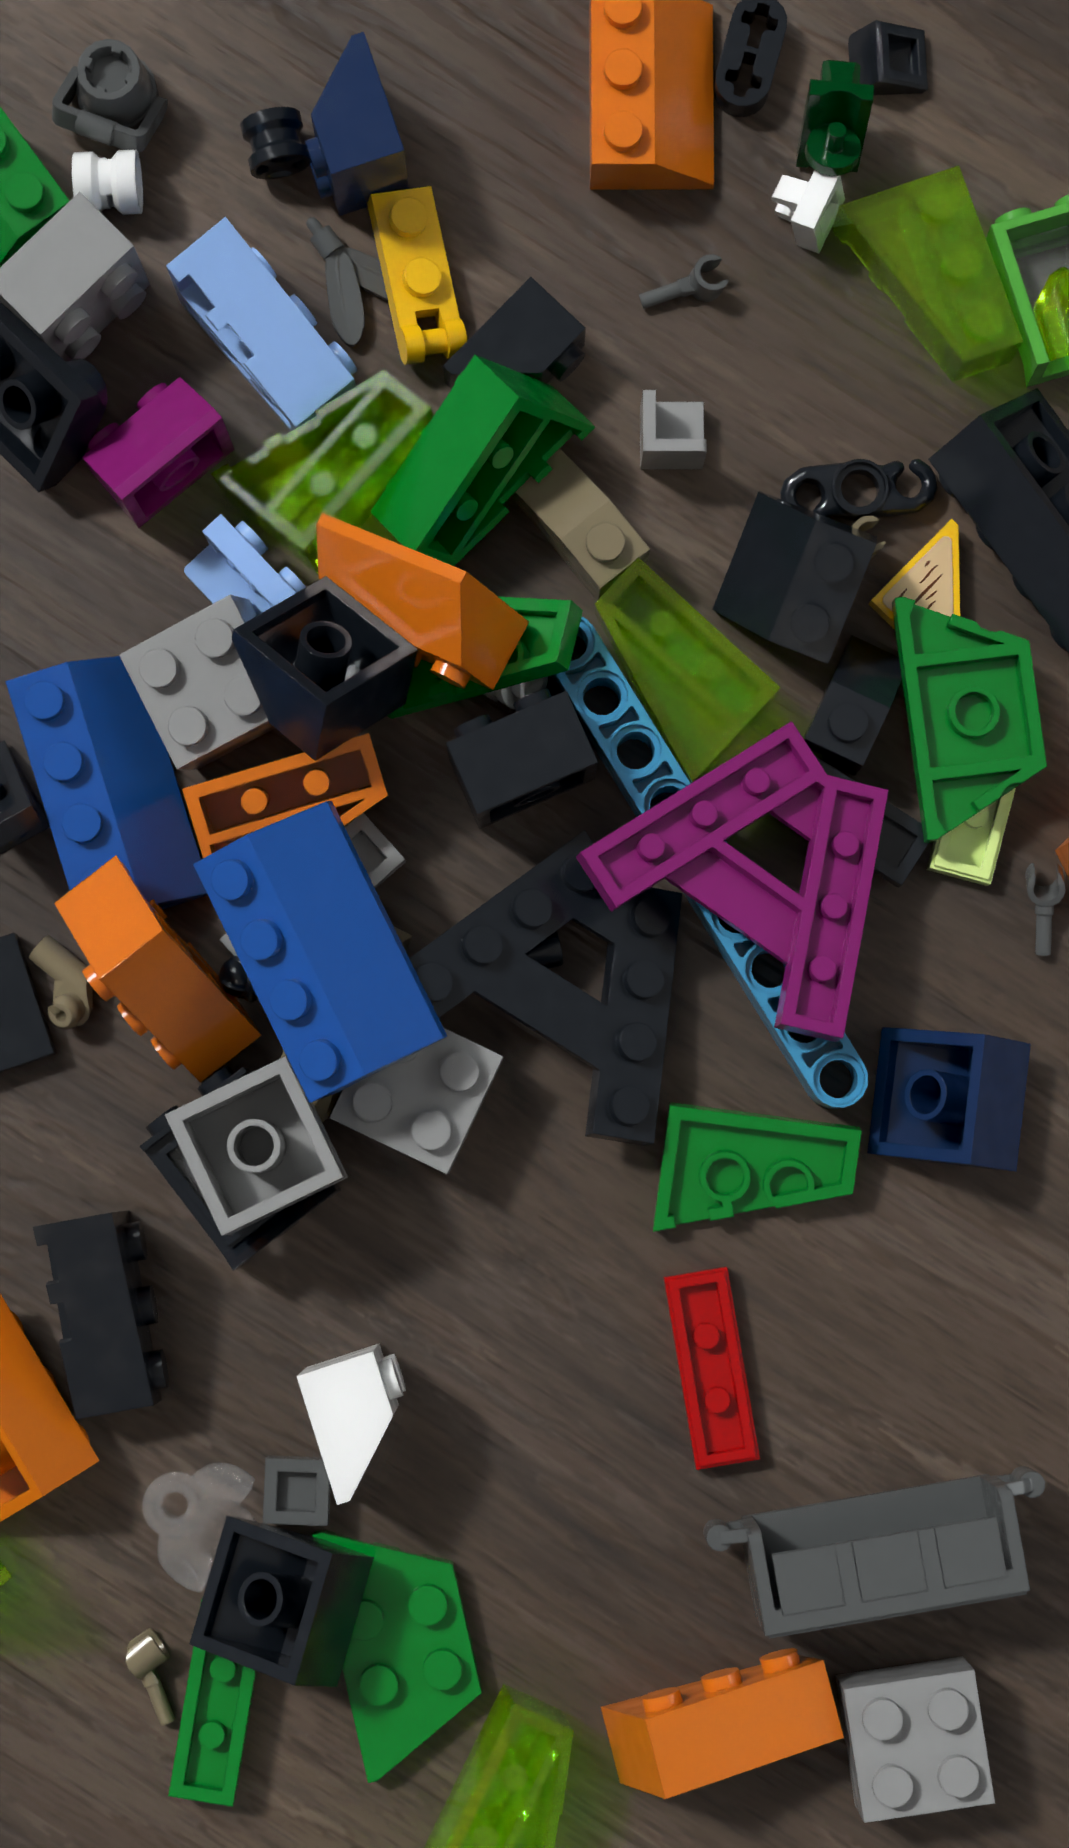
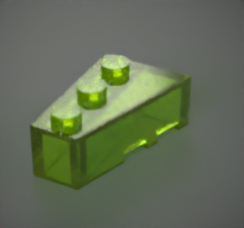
[424,1683,574,1848]

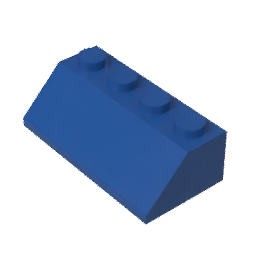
[5,656,208,910]
[193,800,448,1103]

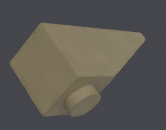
[512,448,650,603]

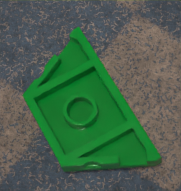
[892,597,1047,843]
[313,1530,482,1783]

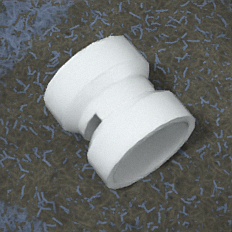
[72,150,143,215]

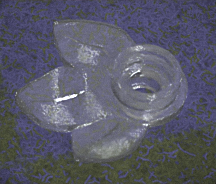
[142,1462,257,1592]

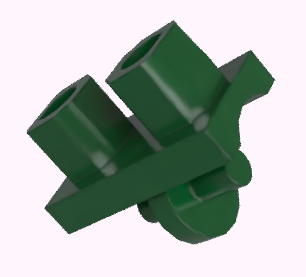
[796,60,874,176]

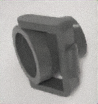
[52,39,168,153]

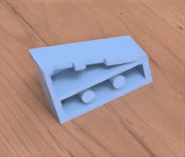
[166,216,358,443]

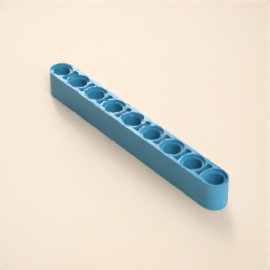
[550,617,868,1109]

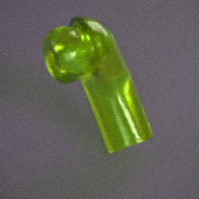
[1034,267,1069,361]

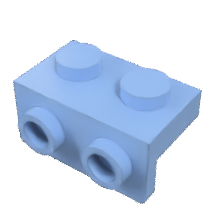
[184,514,306,615]

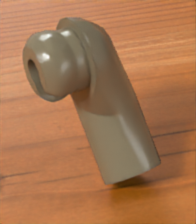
[29,935,93,1029]

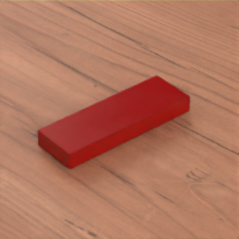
[663,1266,760,1470]

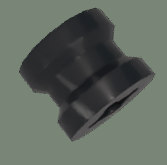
[240,107,311,180]

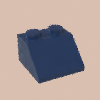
[305,32,409,216]
[867,1027,1031,1172]

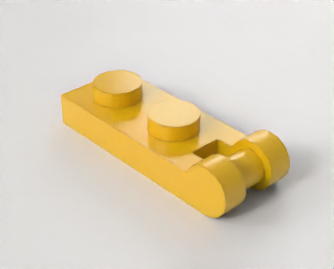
[367,186,467,365]

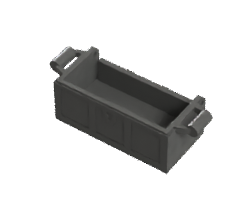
[703,1466,1045,1639]

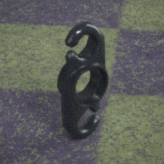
[780,459,938,521]

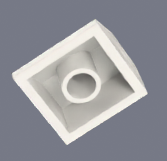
[297,1343,406,1505]

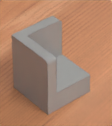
[640,390,707,469]

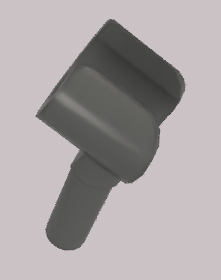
[639,254,729,309]
[1025,863,1066,956]

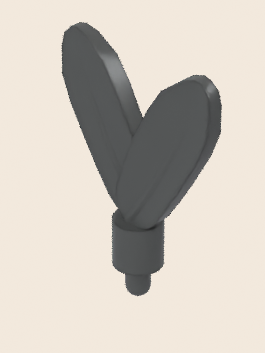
[306,217,388,347]

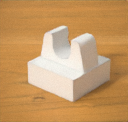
[771,170,845,254]

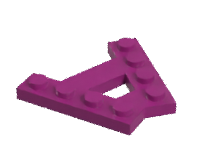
[576,721,888,1042]

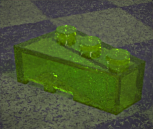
[832,165,1023,382]
[211,370,434,575]
[594,557,781,783]

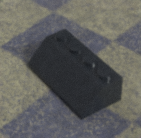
[928,388,1069,652]

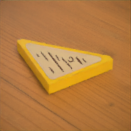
[868,519,960,630]

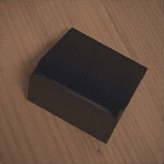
[848,20,928,95]

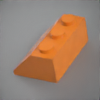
[589,0,714,190]
[316,513,529,690]
[0,1293,100,1522]

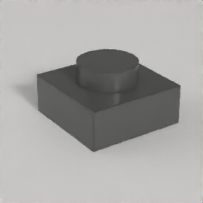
[263,1455,331,1526]

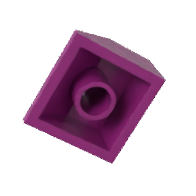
[82,377,235,528]

